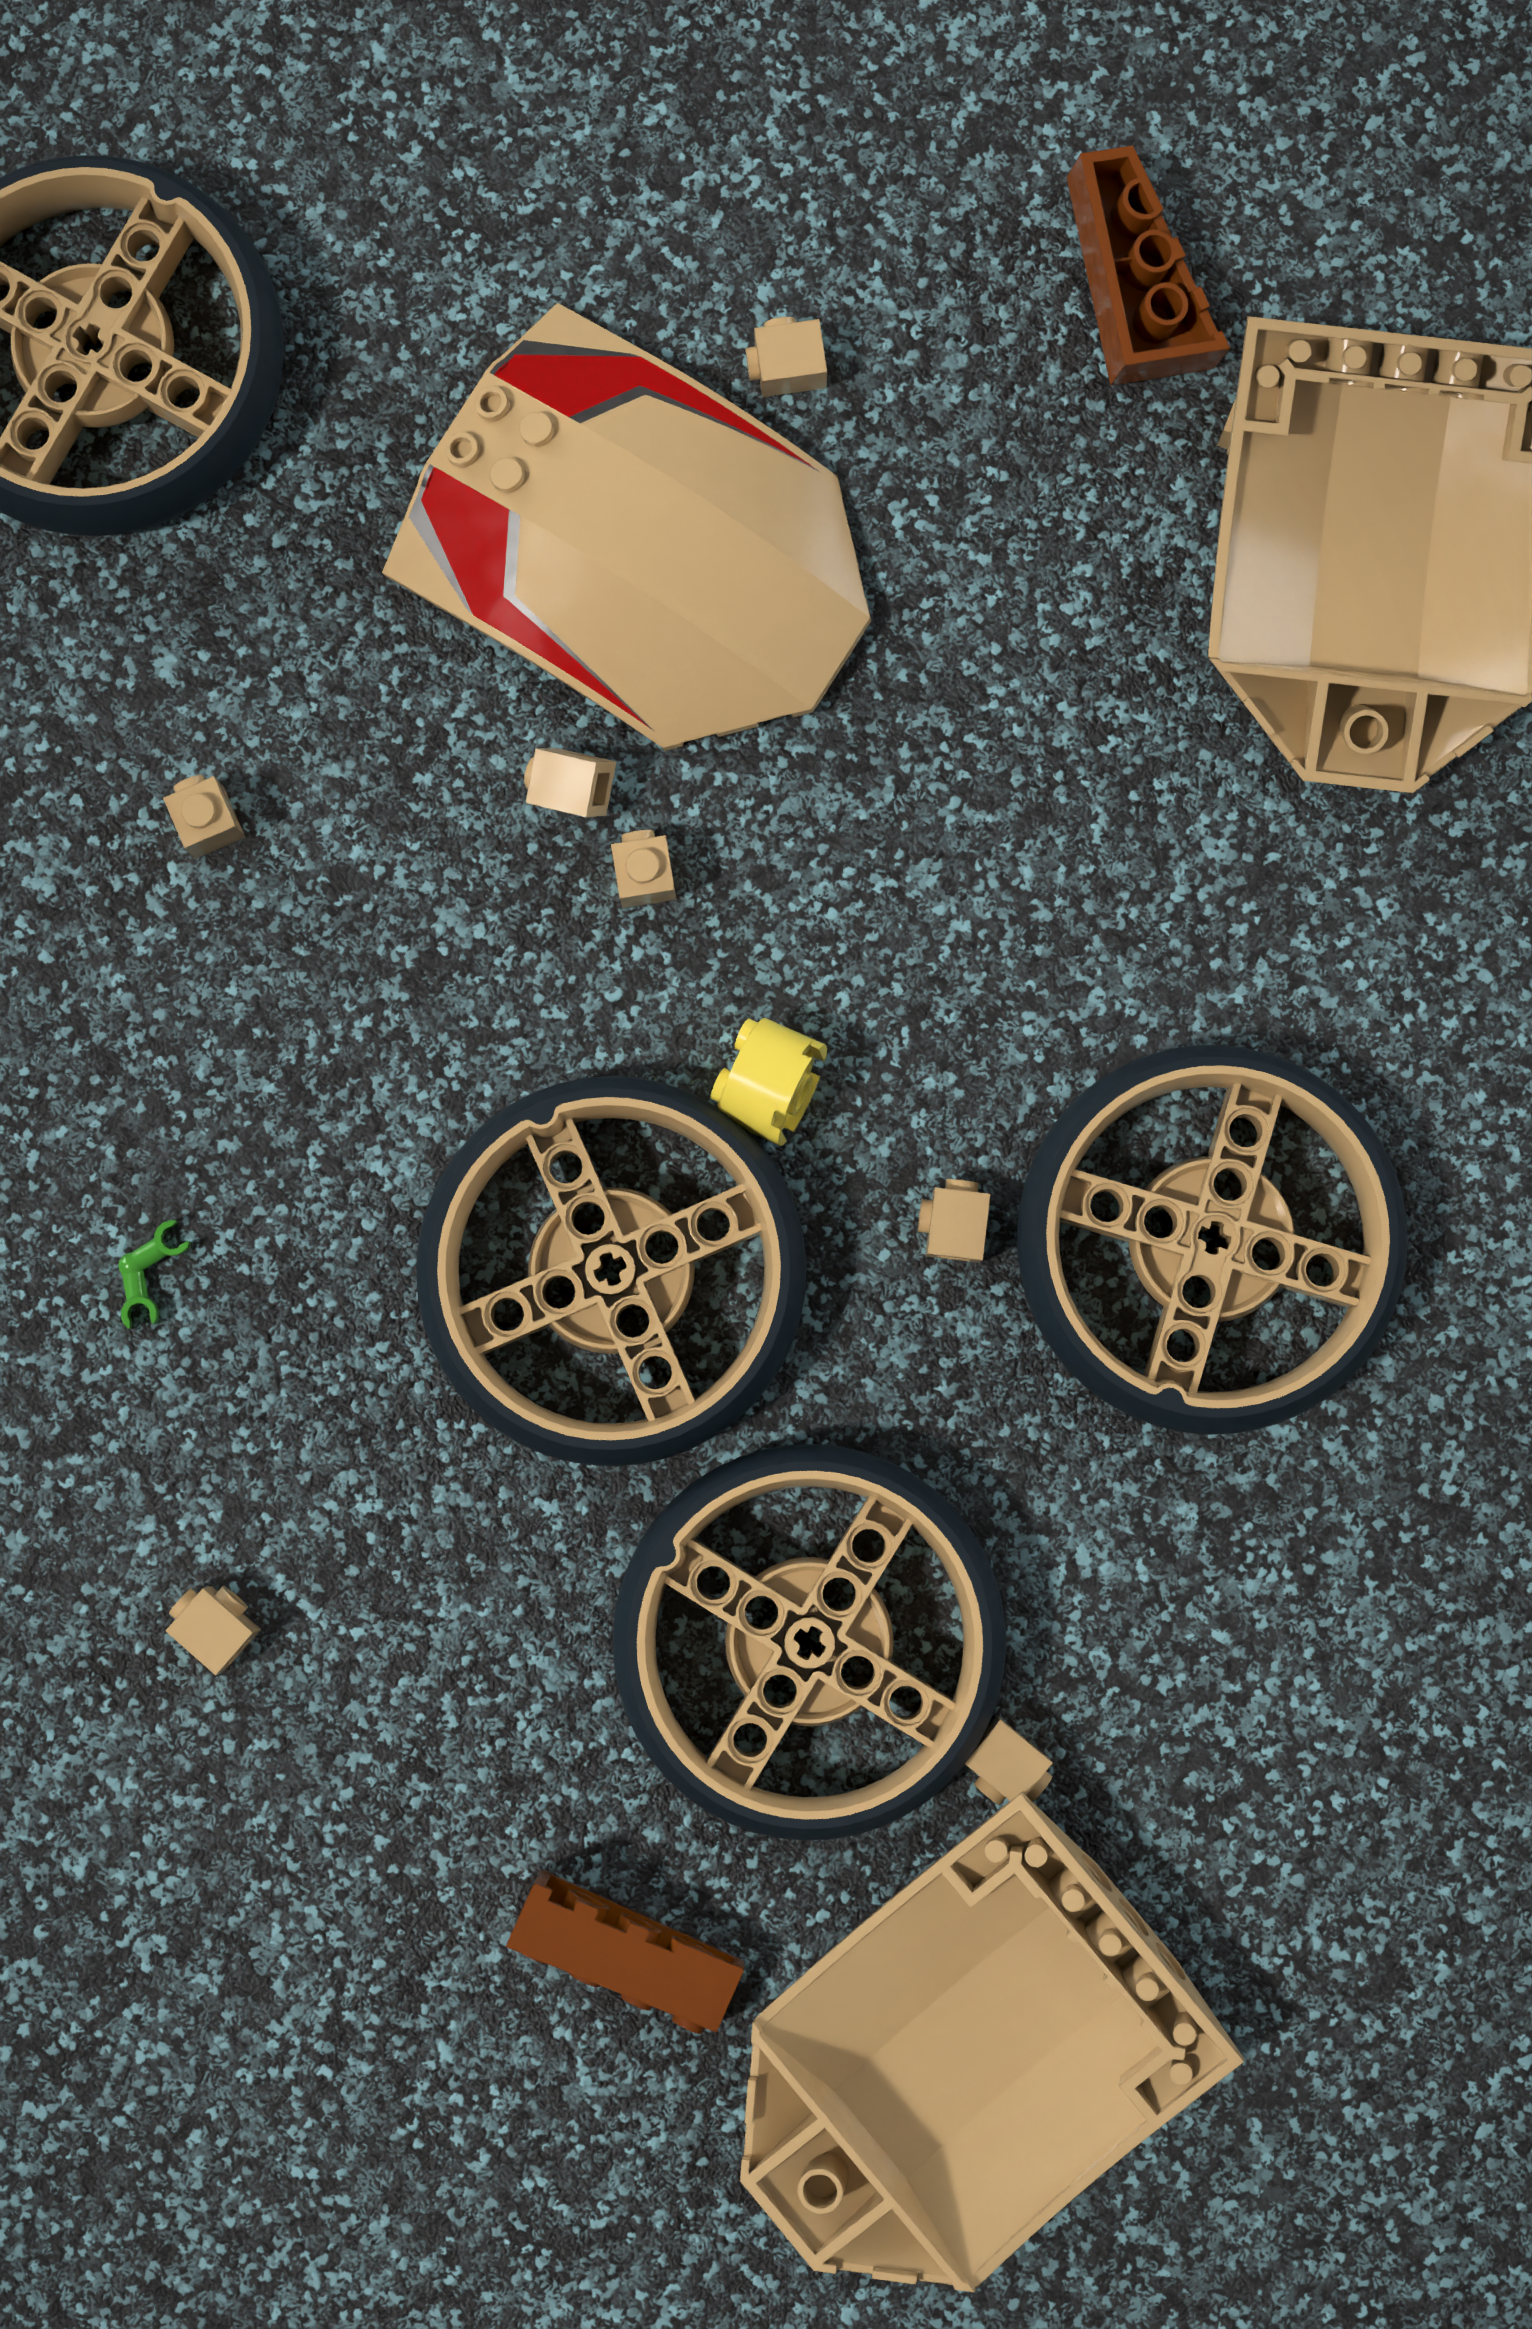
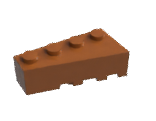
[1066,145,1230,386]
[505,1869,745,2034]

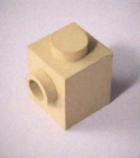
[745,317,827,397]
[524,748,616,817]
[163,775,245,859]
[611,830,677,908]
[918,1179,990,1263]
[166,1586,261,1675]
[965,1715,1052,1806]

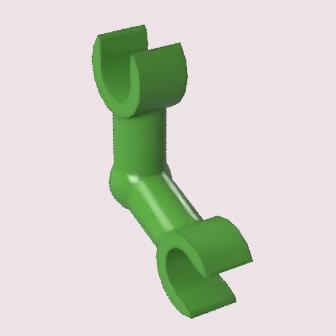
[118,1220,192,1329]

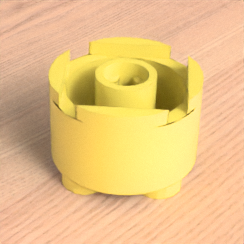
[711,1018,827,1146]

